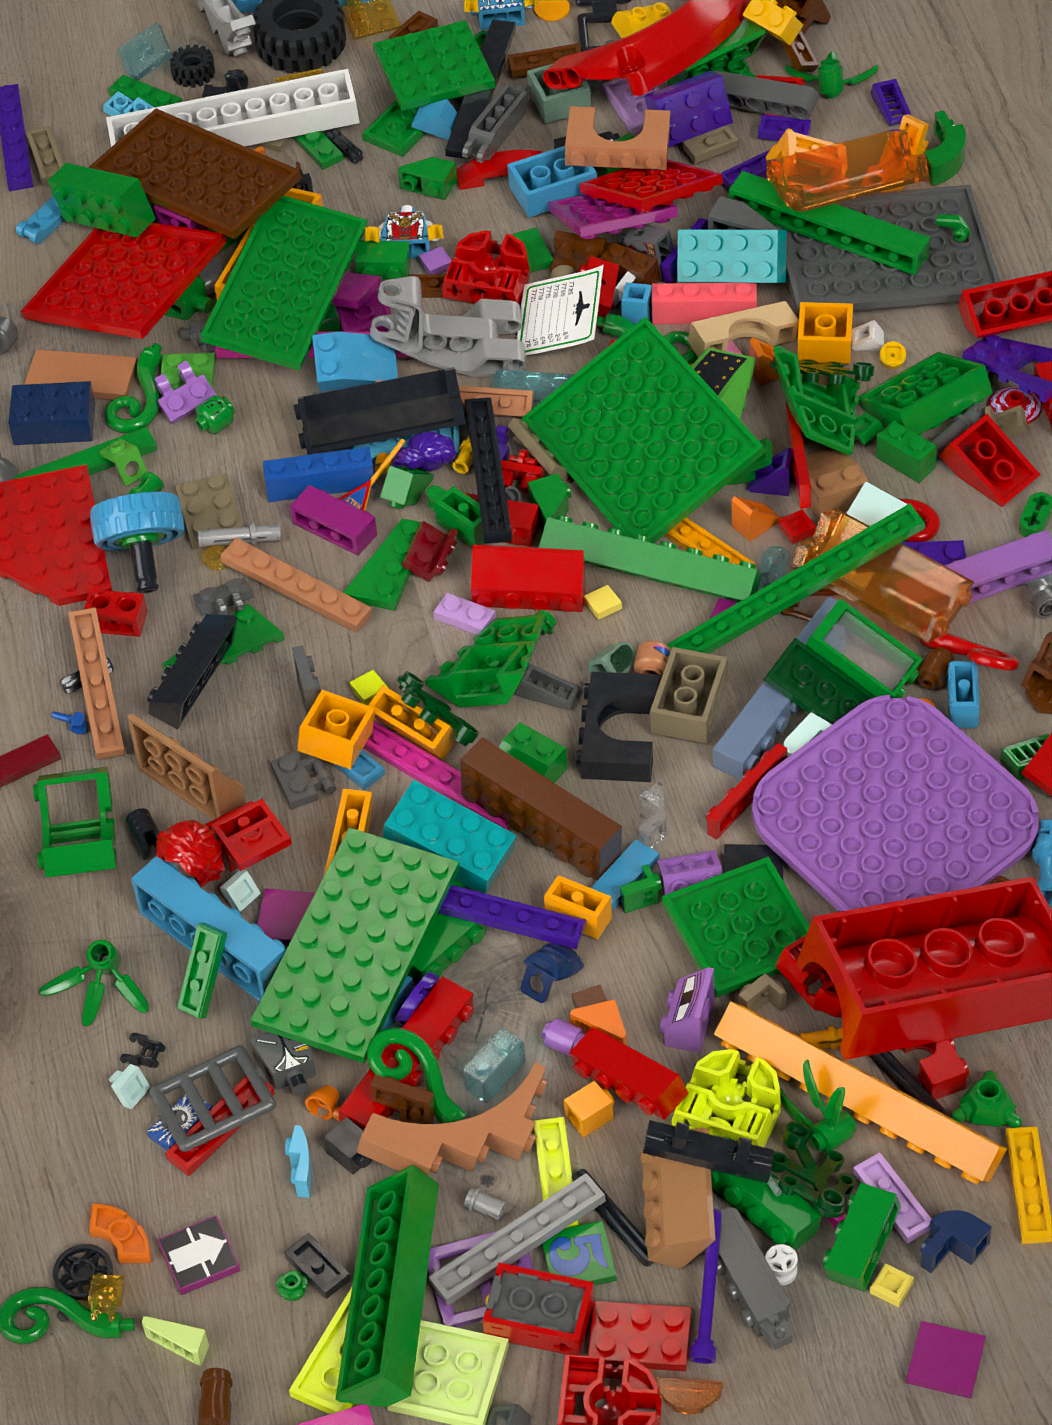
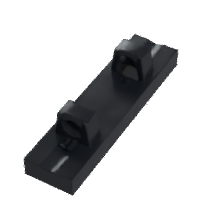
[643,1120,774,1183]

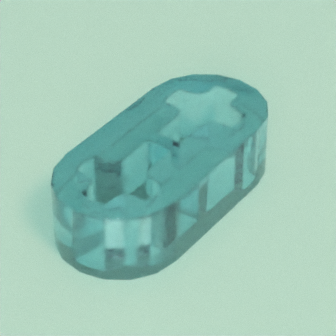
[759,546,789,590]

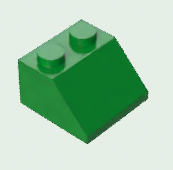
[499,722,568,783]

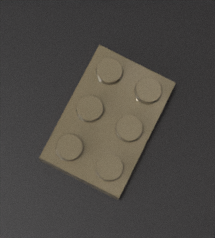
[175,473,243,550]

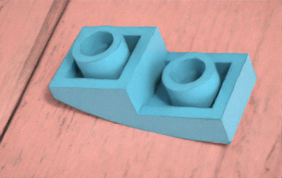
[103,91,154,116]
[285,1125,312,1198]

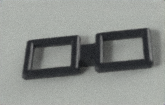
[575,0,632,52]

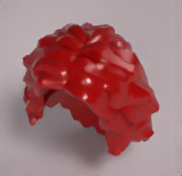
[156,820,225,888]

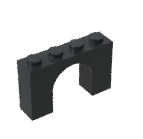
[576,672,660,782]

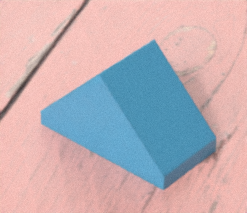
[411,99,458,140]

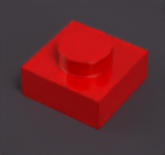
[779,509,816,544]

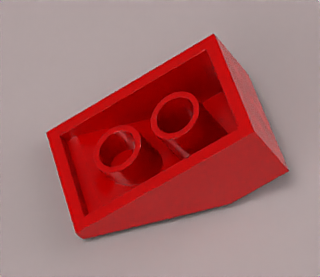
[939,414,1041,507]

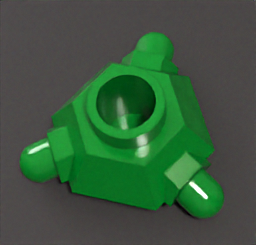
[951,1070,1022,1128]

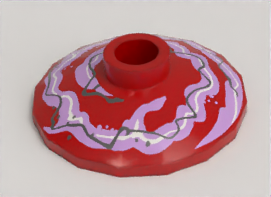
[988,386,1042,424]

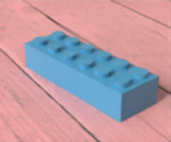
[131,856,286,1002]

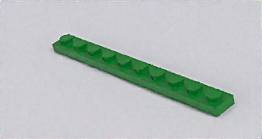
[667,503,926,654]

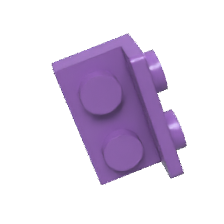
[657,850,722,895]

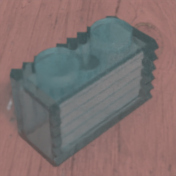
[463,1028,526,1103]

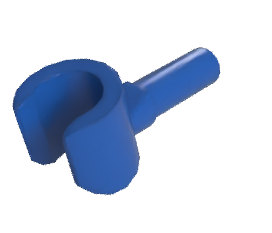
[52,711,88,735]

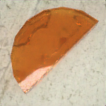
[657,1377,723,1415]

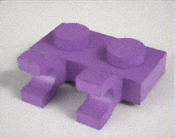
[155,360,216,424]

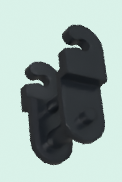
[120,1033,166,1068]

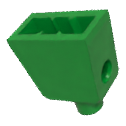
[164,276,213,321]

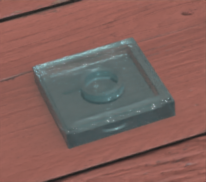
[118,22,173,81]

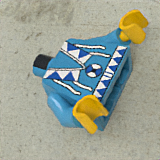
[464,0,539,30]

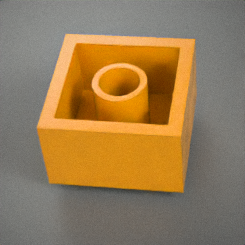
[798,302,853,364]
[297,690,375,770]

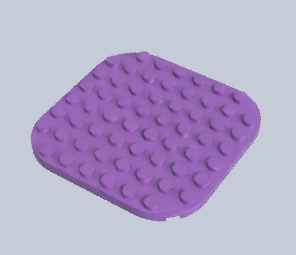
[752,695,1039,912]

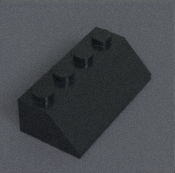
[147,614,238,729]

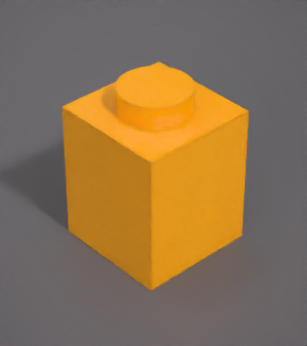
[564,1081,614,1138]

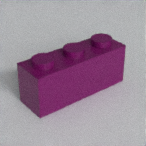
[290,485,377,556]

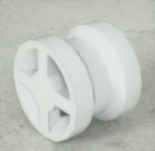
[765,1244,798,1285]

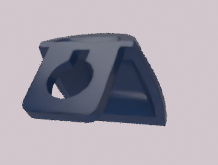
[520,943,584,1003]

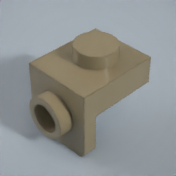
[985,405,1027,438]
[738,974,786,1012]

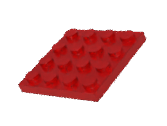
[580,159,723,212]

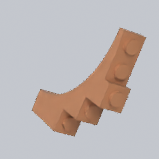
[357,1062,548,1176]

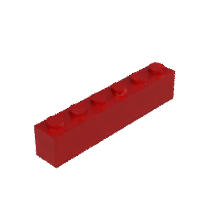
[339,976,475,1131]

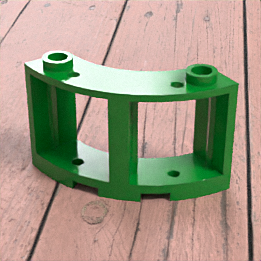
[33,766,117,878]

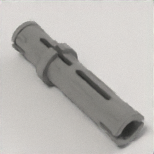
[197,524,281,548]

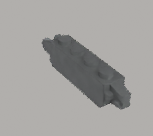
[462,84,529,163]
[704,1195,792,1350]

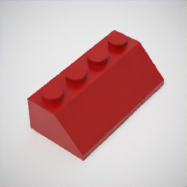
[958,271,1052,338]
[471,545,586,612]

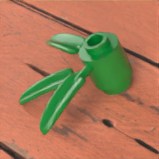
[785,51,879,98]
[39,940,149,1027]
[780,1059,857,1154]

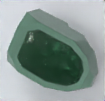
[588,642,636,674]

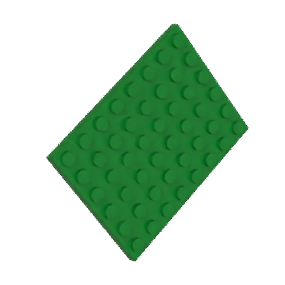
[522,317,767,543]

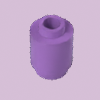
[542,1018,586,1057]

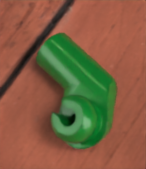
[936,214,970,242]

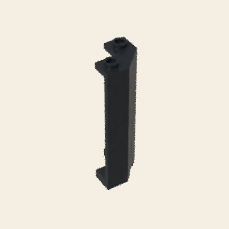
[294,367,466,455]

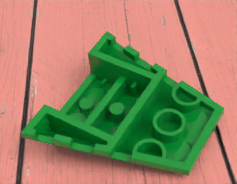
[773,345,861,456]
[424,614,545,707]

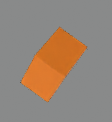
[749,337,779,384]
[732,496,782,542]
[570,999,627,1045]

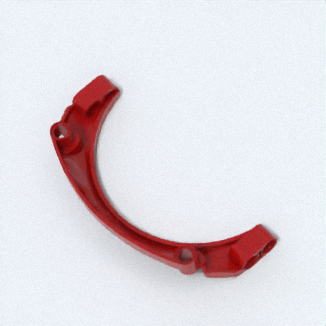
[543,0,751,96]

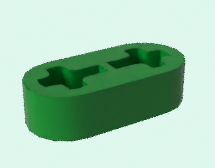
[1019,492,1052,537]

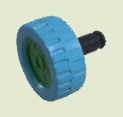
[90,492,184,594]

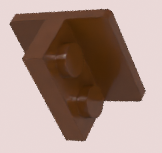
[550,230,611,273]

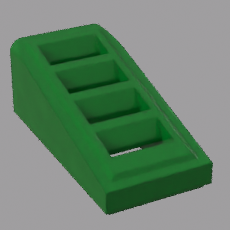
[1000,734,1049,781]

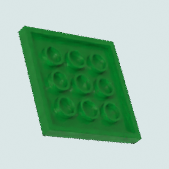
[373,20,495,111]
[661,857,810,998]

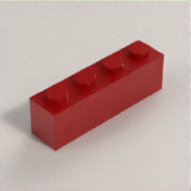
[568,1027,689,1120]

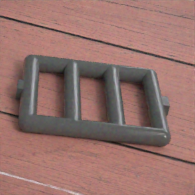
[150,1045,276,1152]

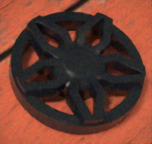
[53,1244,114,1301]

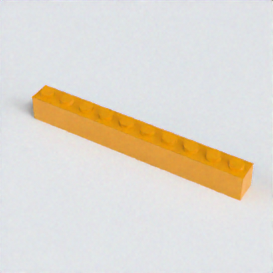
[714,1001,1007,1184]

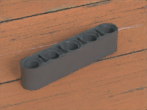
[713,71,820,120]

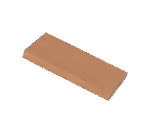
[24,349,138,400]

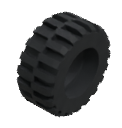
[253,0,347,74]

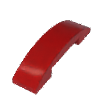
[456,149,544,190]

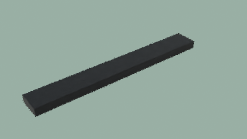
[445,20,516,159]
[465,397,512,544]

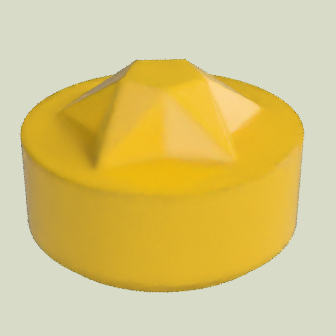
[880,341,906,369]

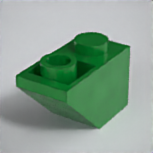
[398,157,457,200]

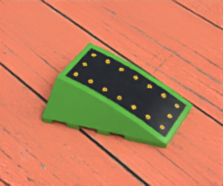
[691,348,756,420]

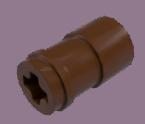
[198,1368,233,1425]

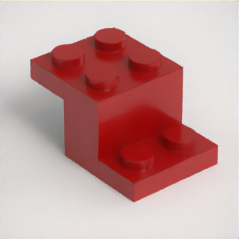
[205,799,292,872]

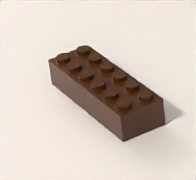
[460,737,622,881]

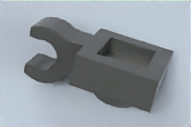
[179,319,216,353]

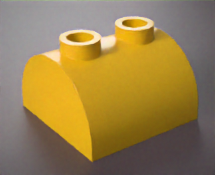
[611,3,672,39]

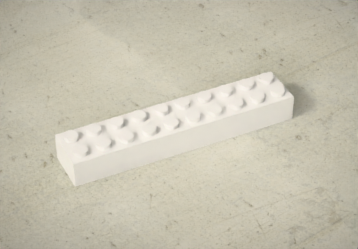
[106,69,360,147]

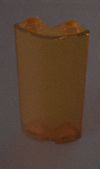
[766,129,929,212]
[791,508,974,643]

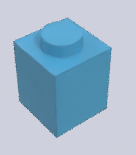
[621,282,652,324]

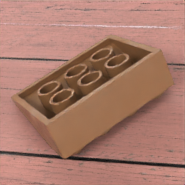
[127,713,246,820]

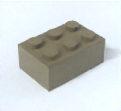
[650,647,728,744]

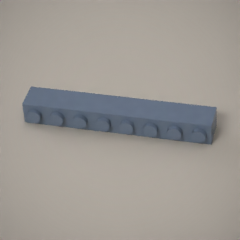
[713,597,858,780]

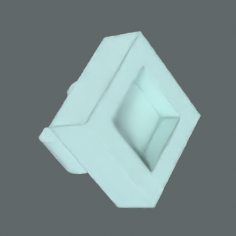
[220,870,261,912]
[109,1064,151,1109]

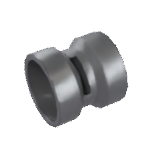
[1025,579,1052,618]

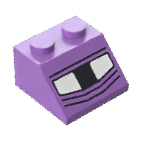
[660,967,715,1053]

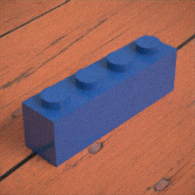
[263,447,375,502]

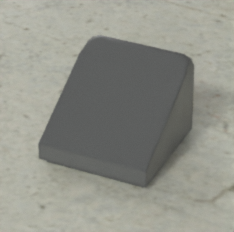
[487,1404,531,1425]

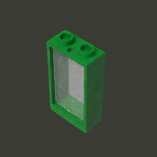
[805,598,923,698]

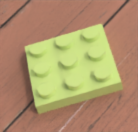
[387,1320,509,1425]

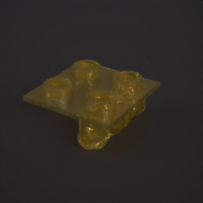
[343,0,401,39]

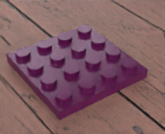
[548,194,678,239]

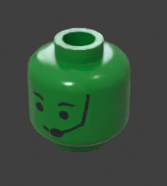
[195,395,235,435]

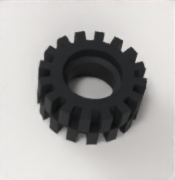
[170,44,215,88]

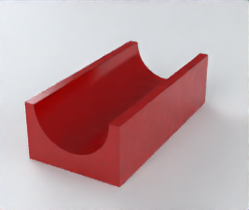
[796,876,1052,1060]

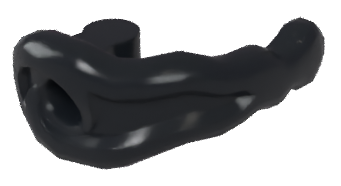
[224,69,249,90]

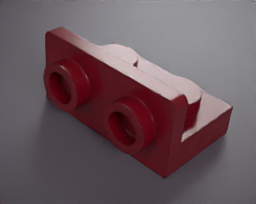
[401,521,458,582]

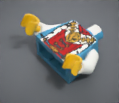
[364,205,444,259]

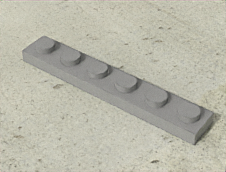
[428,1173,606,1306]

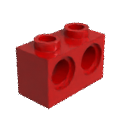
[84,589,148,637]

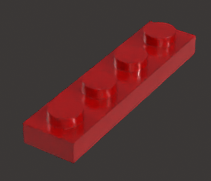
[706,743,788,840]
[165,1076,275,1176]

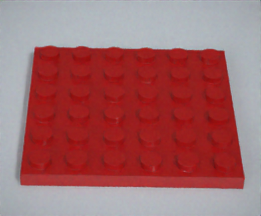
[21,223,227,339]

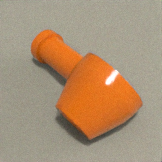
[305,1085,340,1121]

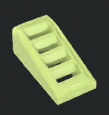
[142,1316,209,1366]

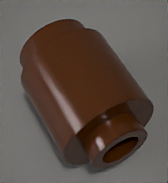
[917,647,954,690]

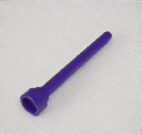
[689,1209,722,1364]

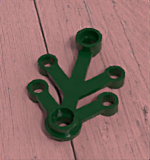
[770,356,875,384]
[397,671,479,746]
[771,1121,856,1218]

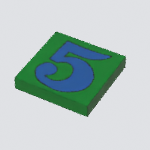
[542,1221,617,1286]

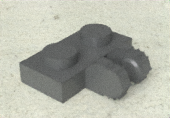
[193,578,254,616]

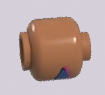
[634,640,671,681]

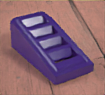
[871,79,912,126]

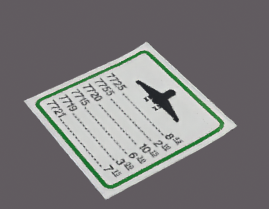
[517,265,603,356]

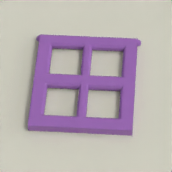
[428,1230,534,1328]

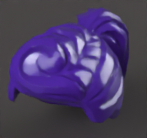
[391,431,456,472]

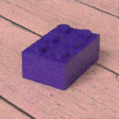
[644,71,733,147]

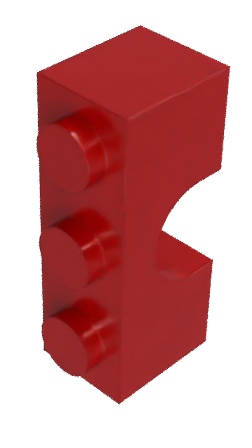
[903,1039,969,1100]

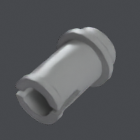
[464,1188,507,1221]

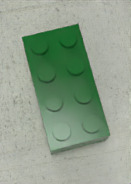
[47,163,156,237]

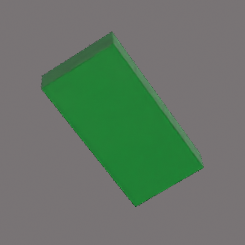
[513,227,553,273]

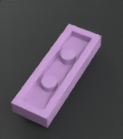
[853,1152,932,1244]

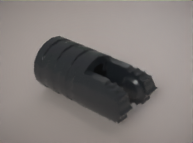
[125,808,160,860]

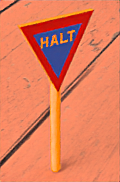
[338,439,405,511]

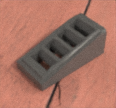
[515,663,581,710]

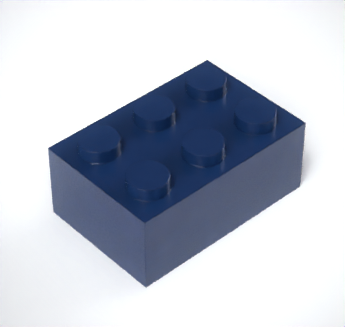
[8,381,95,445]

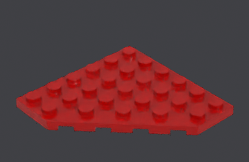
[0,464,113,606]

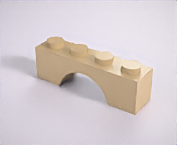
[688,301,799,358]

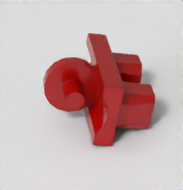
[501,449,546,494]

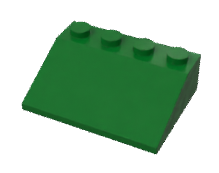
[858,352,993,436]

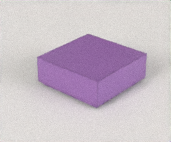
[418,246,451,274]

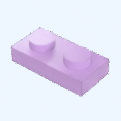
[433,593,496,635]

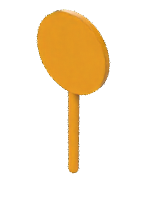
[534,0,570,21]

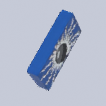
[147,1094,212,1151]

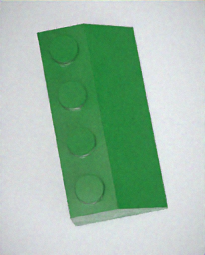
[667,20,767,86]

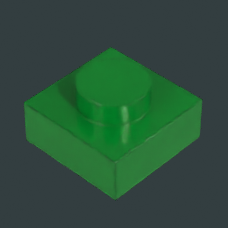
[853,412,884,445]

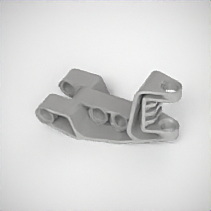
[370,276,526,378]

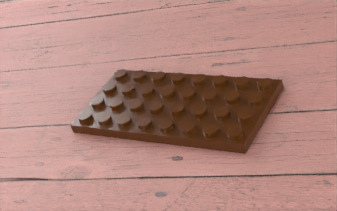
[89,108,302,239]

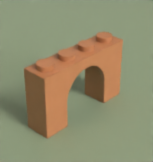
[565,106,670,170]

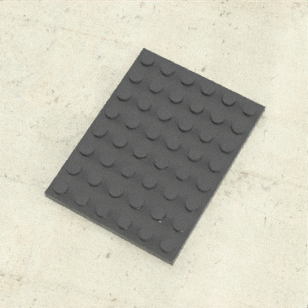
[774,185,1001,316]

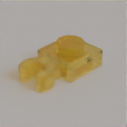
[89,1275,125,1322]

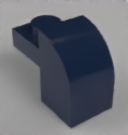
[920,1210,992,1273]

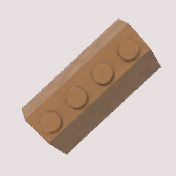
[641,1127,715,1269]

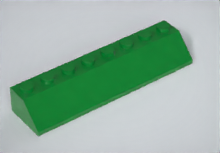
[335,1165,439,1407]

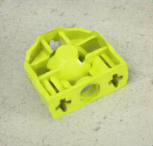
[671,1049,781,1147]

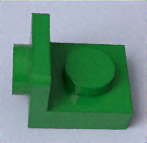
[620,864,662,914]

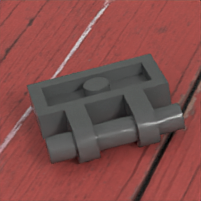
[270,752,336,810]

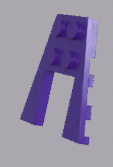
[962,335,1052,402]

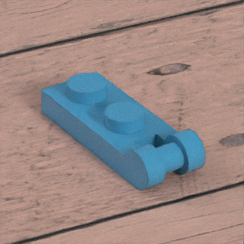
[16,196,65,244]

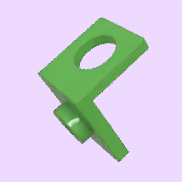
[99,439,148,486]

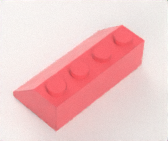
[652,283,757,324]

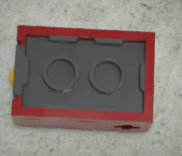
[483,1262,594,1355]

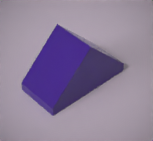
[747,448,793,496]

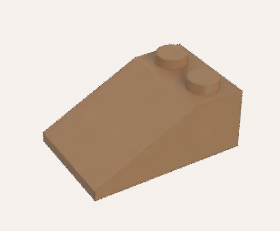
[793,448,869,520]

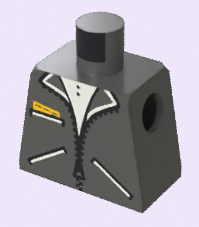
[250,1032,316,1095]

